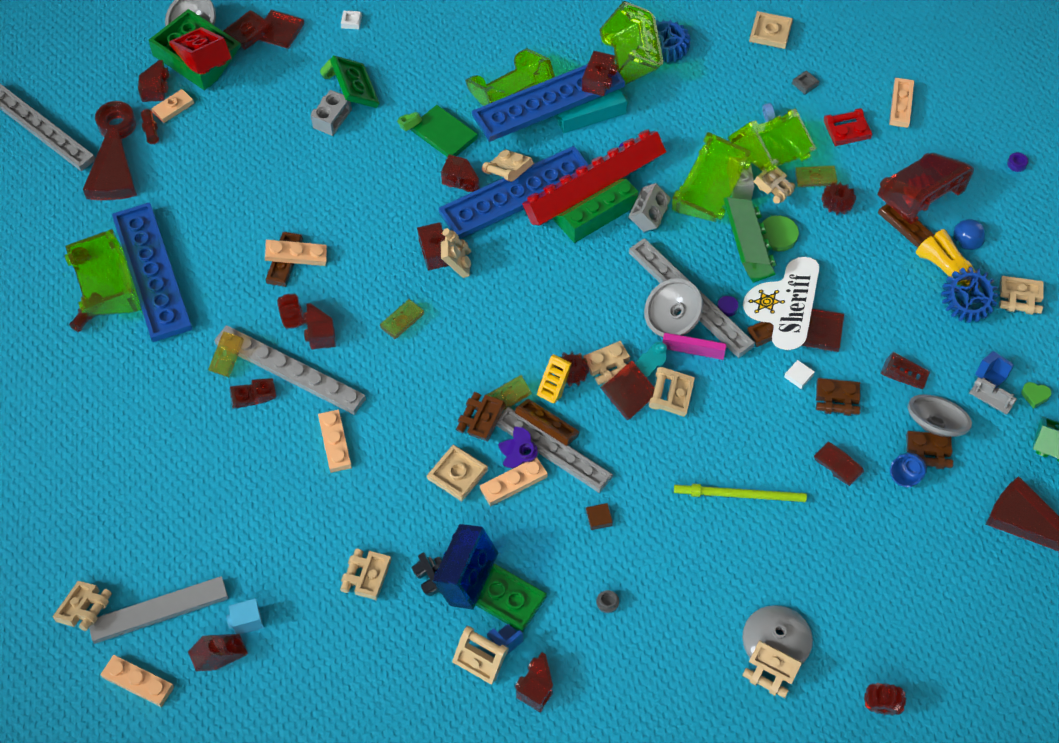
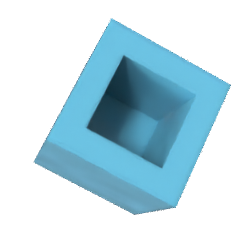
[226,598,264,635]

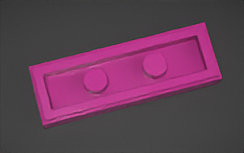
[663,333,726,360]

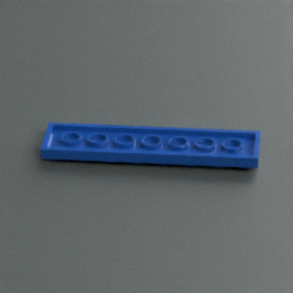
[472,57,625,142]
[439,146,588,239]
[112,202,193,342]

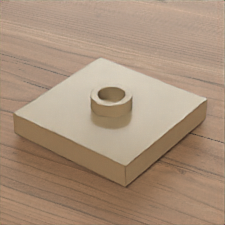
[749,11,793,49]
[427,444,488,501]

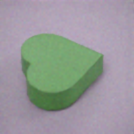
[320,58,336,79]
[397,112,422,131]
[1021,382,1051,409]

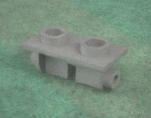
[969,377,1017,415]

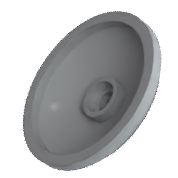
[165,0,216,26]
[644,278,703,337]
[908,394,972,437]
[742,605,813,664]

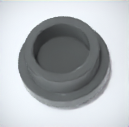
[596,590,619,613]

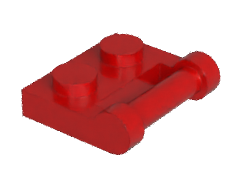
[824,108,872,146]

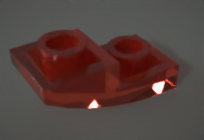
[229,378,276,409]
[814,441,864,486]

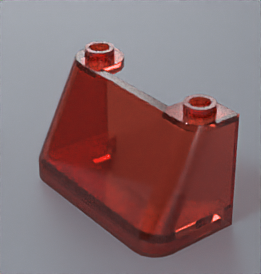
[877,152,974,224]

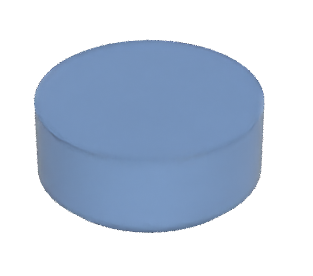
[762,103,775,123]

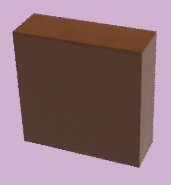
[586,503,613,530]

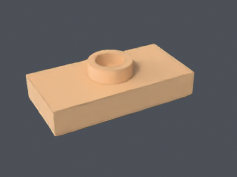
[151,89,194,123]

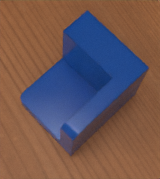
[975,351,1014,388]
[487,624,523,655]

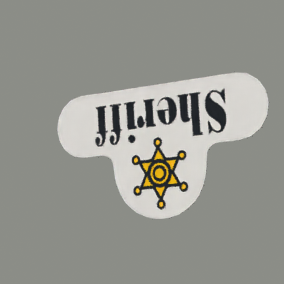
[743,257,819,350]

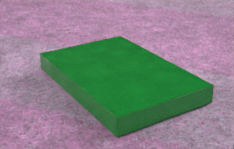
[330,55,380,108]
[410,105,478,160]
[465,560,547,632]

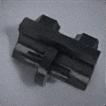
[411,552,452,596]

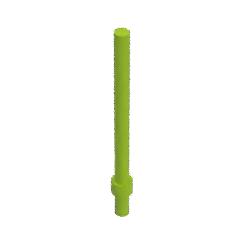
[674,483,807,502]

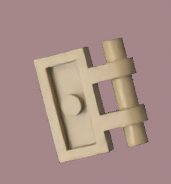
[753,163,795,203]
[441,228,471,278]
[999,276,1043,315]
[583,341,634,385]
[340,549,391,600]
[52,581,112,631]
[742,640,803,698]

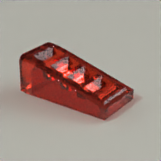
[880,352,930,389]

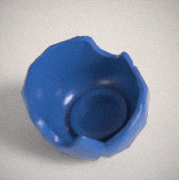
[954,219,985,250]
[890,452,927,488]

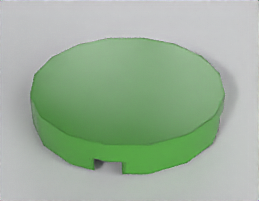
[763,215,799,251]

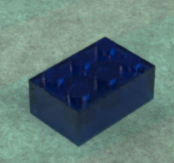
[433,524,498,610]

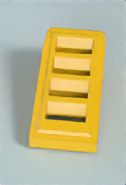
[537,354,572,403]

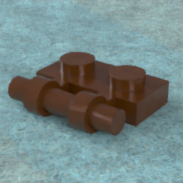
[816,378,860,416]
[456,392,506,442]
[906,431,953,469]

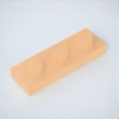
[889,78,914,128]
[265,239,327,266]
[318,409,352,473]
[480,457,548,507]
[100,655,174,707]

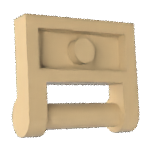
[482,149,534,182]
[649,367,695,417]
[452,626,509,685]

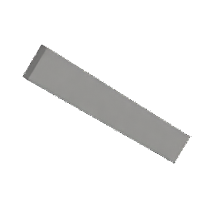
[496,407,612,493]
[89,576,228,644]

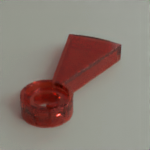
[83,101,137,200]
[985,476,1059,551]

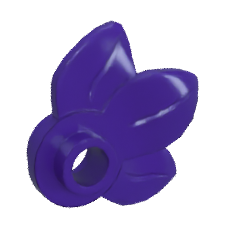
[498,427,538,468]

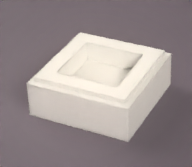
[341,11,362,29]
[784,360,814,389]

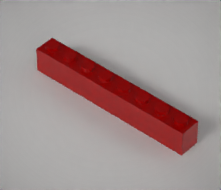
[522,129,666,225]

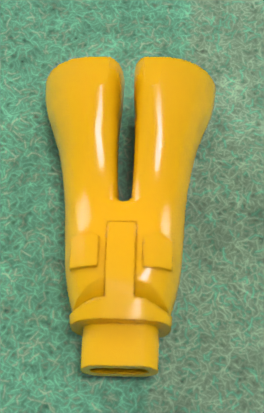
[915,229,980,293]

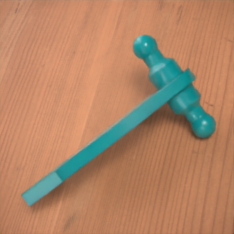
[618,342,667,397]

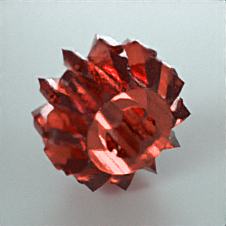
[821,181,856,216]
[277,294,304,329]
[554,351,589,387]
[864,683,906,716]

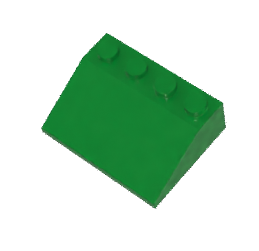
[148,9,241,90]

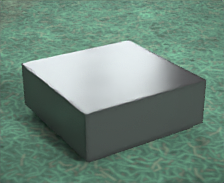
[792,71,819,94]

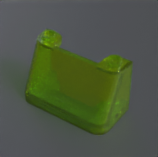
[599,1,663,85]
[465,48,555,106]
[727,108,817,173]
[672,132,752,222]
[64,229,142,316]

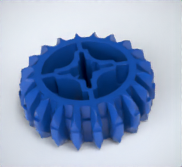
[641,19,690,64]
[941,267,999,323]

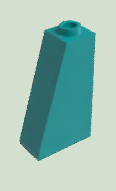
[554,89,628,133]

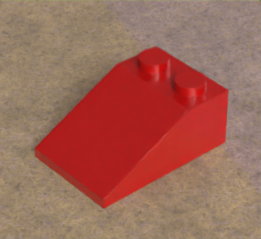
[169,27,232,74]

